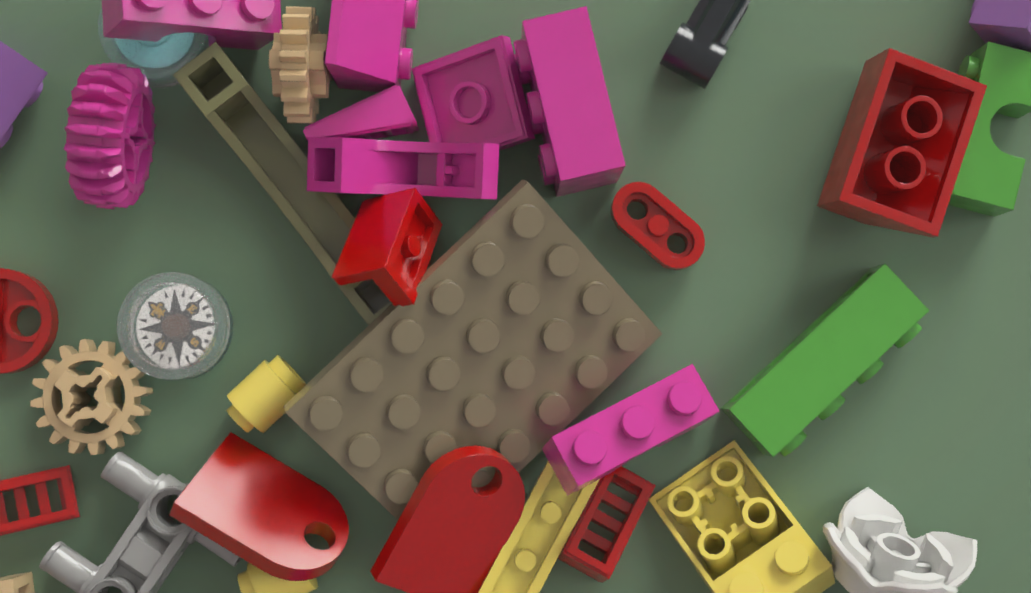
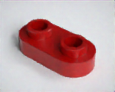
[611,182,705,270]

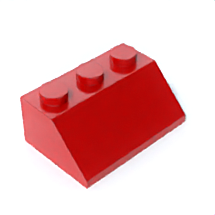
[817,48,987,238]

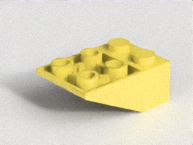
[649,440,835,593]

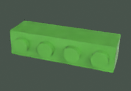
[720,263,930,457]

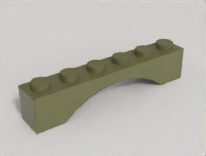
[173,42,392,326]

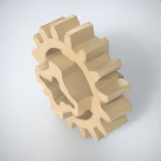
[269,6,332,124]
[30,339,153,455]

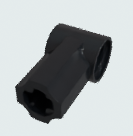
[660,0,751,89]

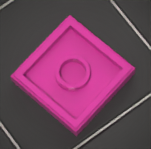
[411,35,535,151]

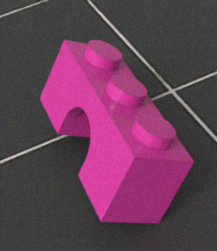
[102,0,282,50]
[542,364,720,496]

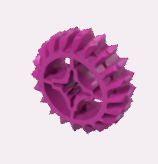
[63,62,156,209]

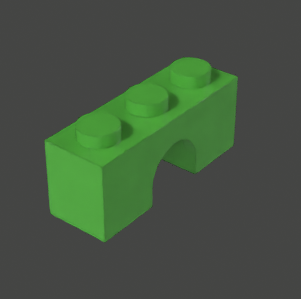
[948,41,1031,217]

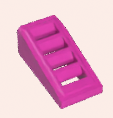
[303,85,419,141]

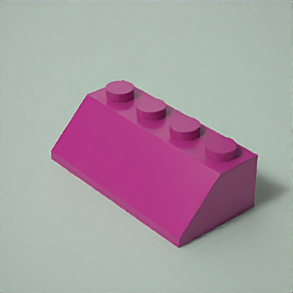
[325,0,419,92]

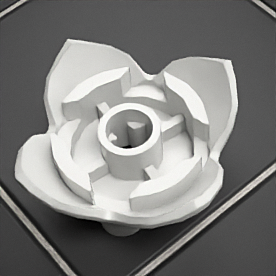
[823,487,977,593]

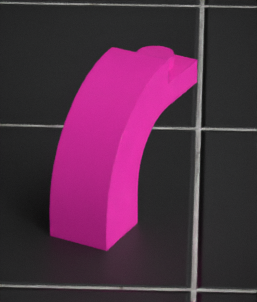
[307,137,499,199]

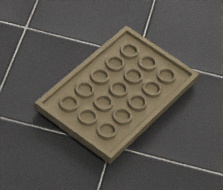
[283,179,662,520]

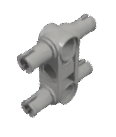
[39,451,242,593]

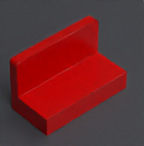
[332,188,443,307]

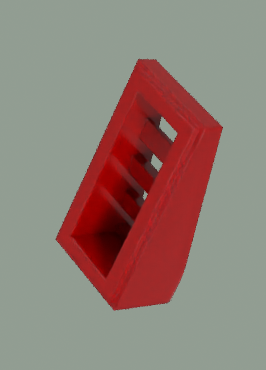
[0,465,81,536]
[557,466,656,583]

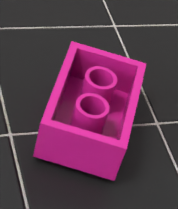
[514,6,626,197]

